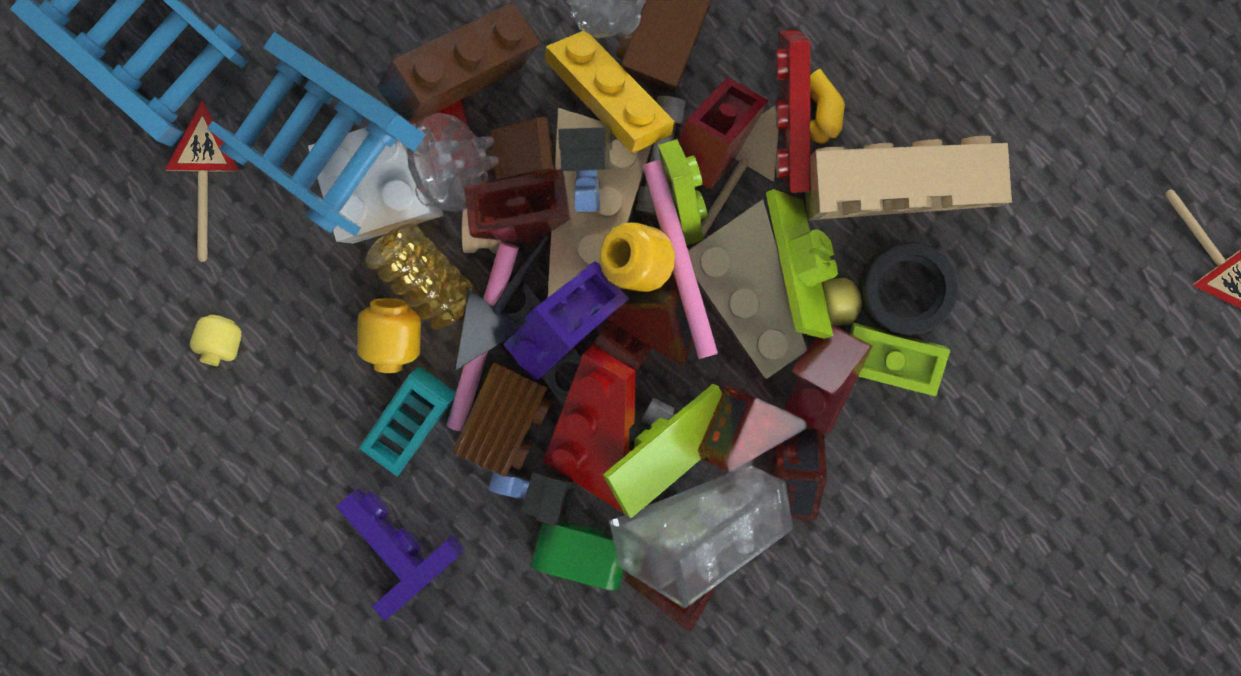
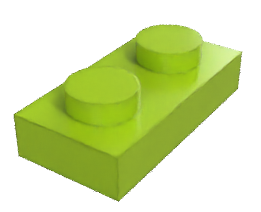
[658,139,708,246]
[850,322,950,397]

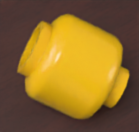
[599,223,675,292]
[357,298,421,373]

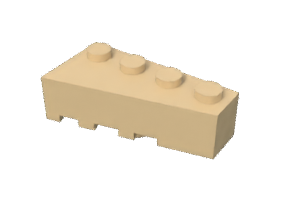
[548,108,653,329]
[805,136,1012,220]

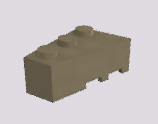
[688,199,807,379]

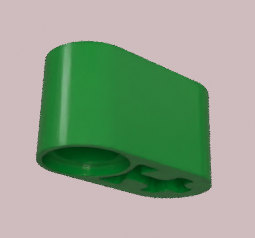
[530,522,632,590]

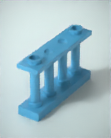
[10,0,249,147]
[207,32,425,236]

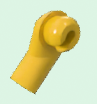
[810,69,845,144]

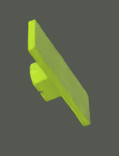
[766,189,838,339]
[603,384,731,519]

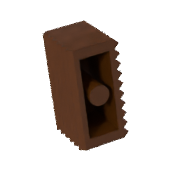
[452,362,553,477]

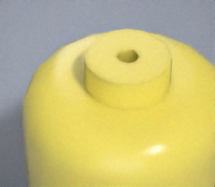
[822,278,862,326]
[190,315,241,366]

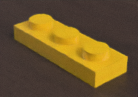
[545,30,675,154]

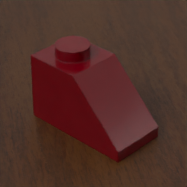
[678,77,769,189]

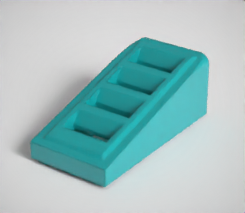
[359,367,456,477]

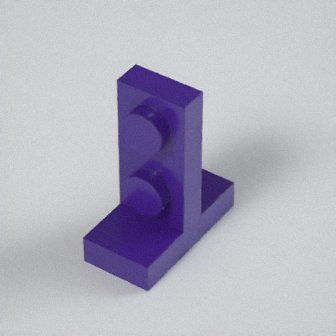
[504,261,629,381]
[336,488,464,621]

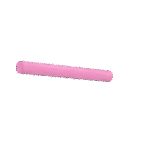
[642,160,718,359]
[447,242,519,431]

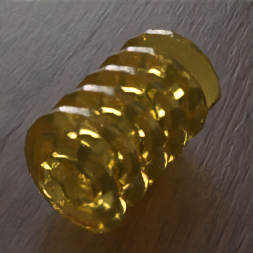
[365,224,474,329]

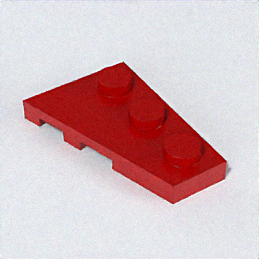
[775,30,810,193]
[543,345,636,513]

